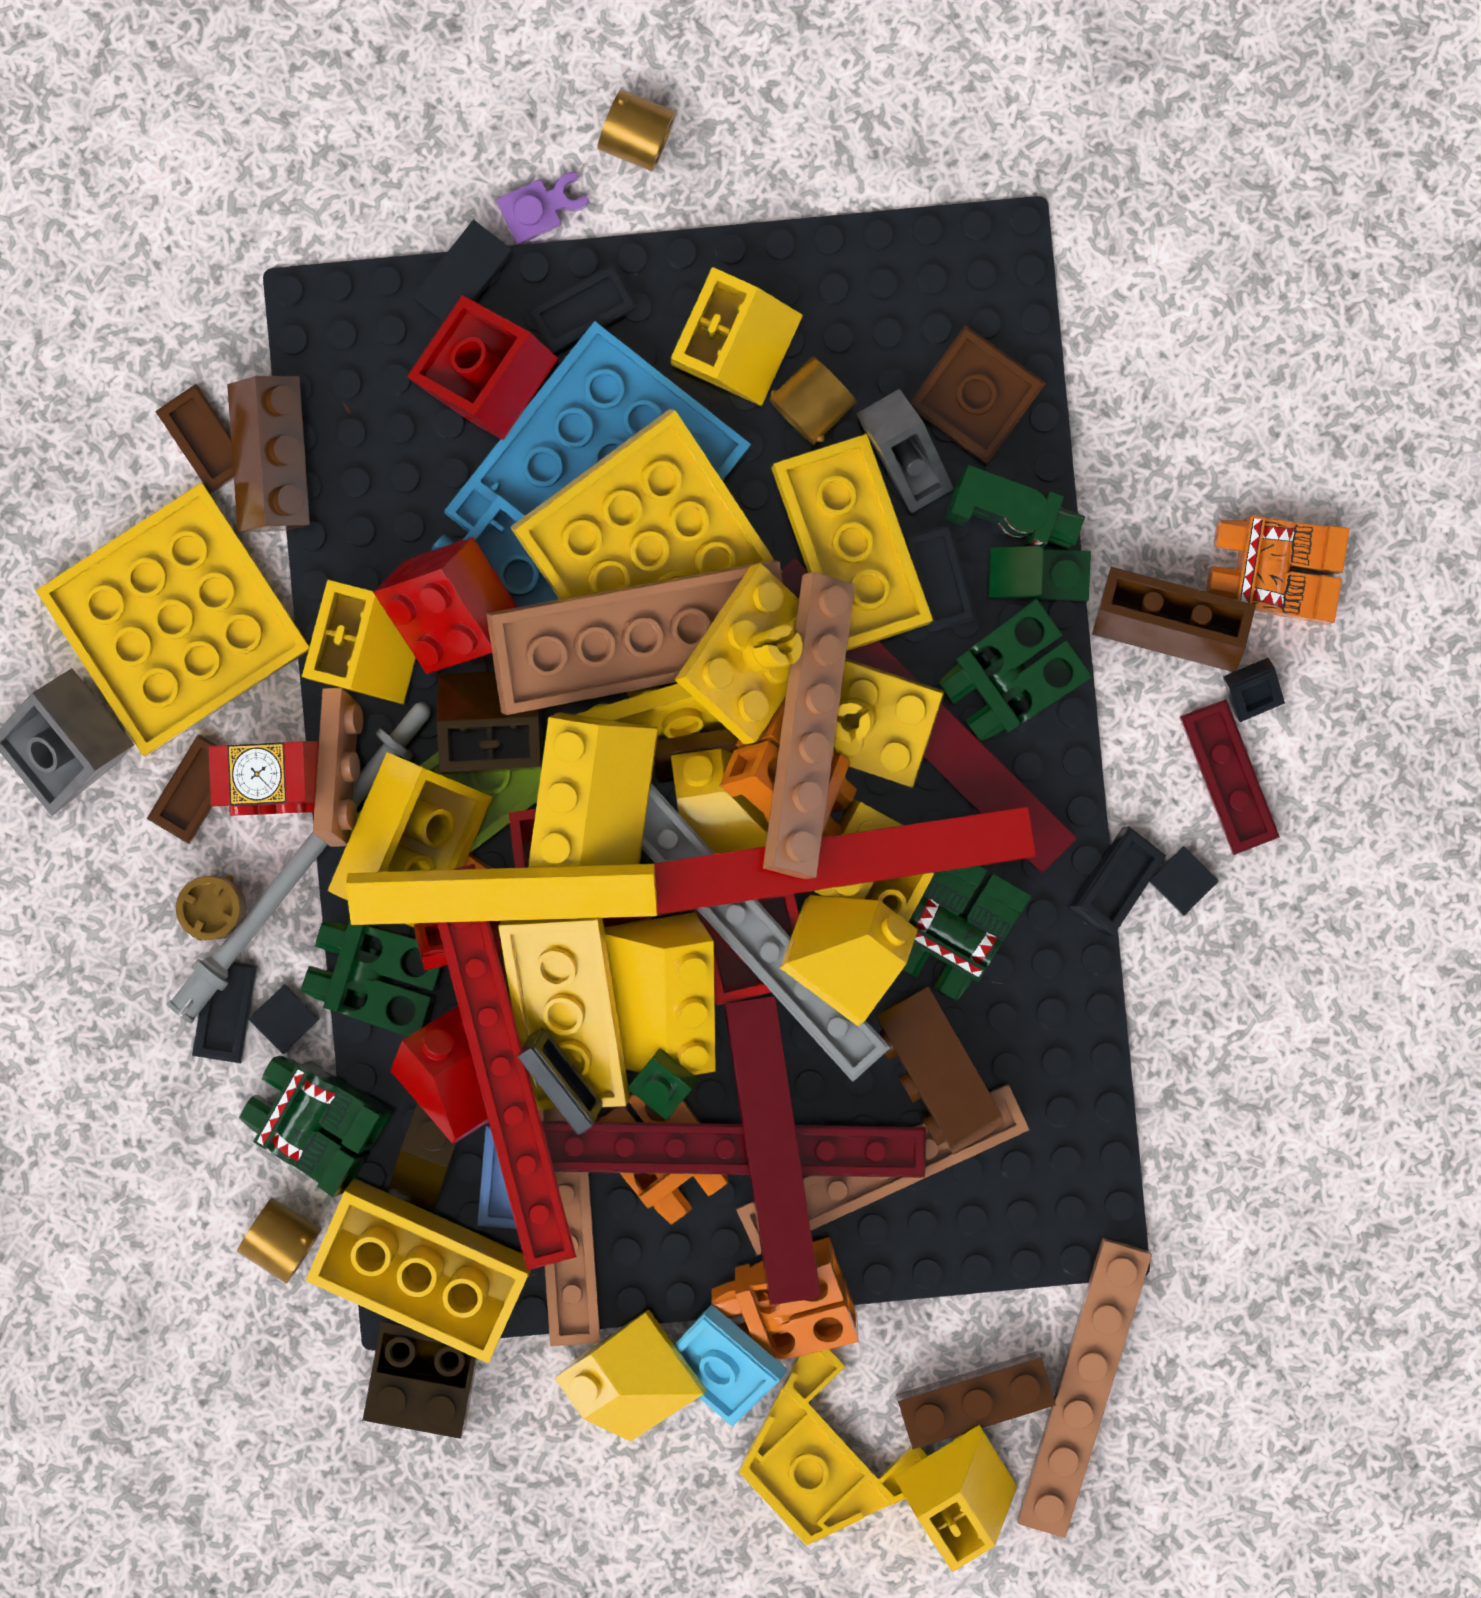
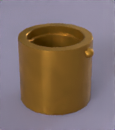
[597,89,676,172]
[769,356,857,445]
[175,875,247,941]
[236,1197,322,1284]

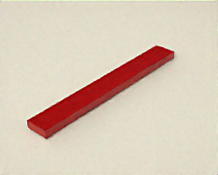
[637,807,1036,918]
[437,864,577,1271]

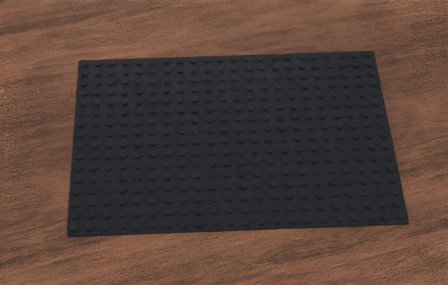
[263,196,1150,1351]

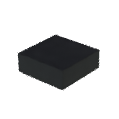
[1223,658,1285,722]
[1149,846,1219,916]
[249,984,320,1054]

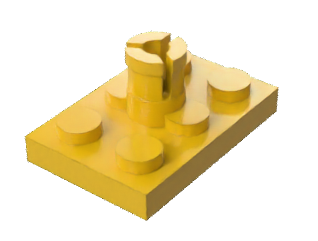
[675,563,803,745]
[783,658,945,787]
[575,683,727,765]

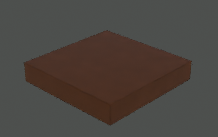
[909,325,1046,465]

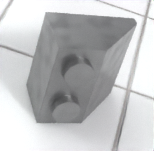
[0,668,134,816]

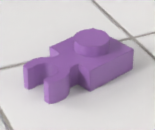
[496,172,590,245]

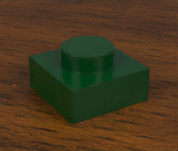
[627,1048,699,1120]

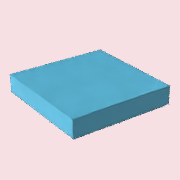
[673,1304,788,1427]

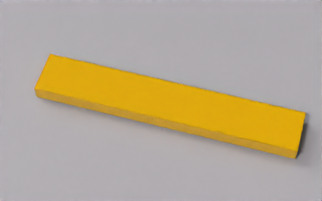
[346,864,658,925]

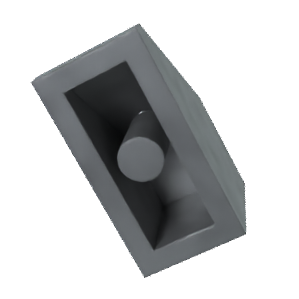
[856,389,954,513]

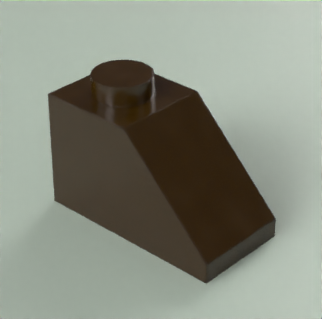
[387,1103,460,1210]

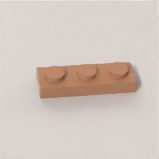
[313,688,363,847]

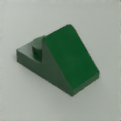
[988,546,1091,602]

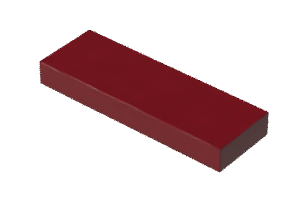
[1179,699,1280,855]

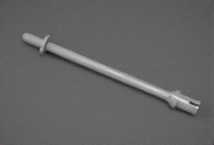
[167,702,431,1024]

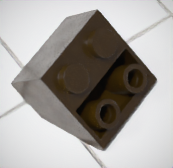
[437,671,543,774]
[362,1321,477,1439]

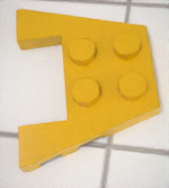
[737,1349,928,1545]

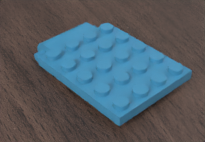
[431,321,751,607]

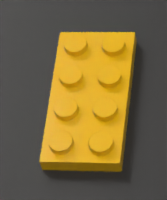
[771,434,933,651]
[499,918,630,1110]

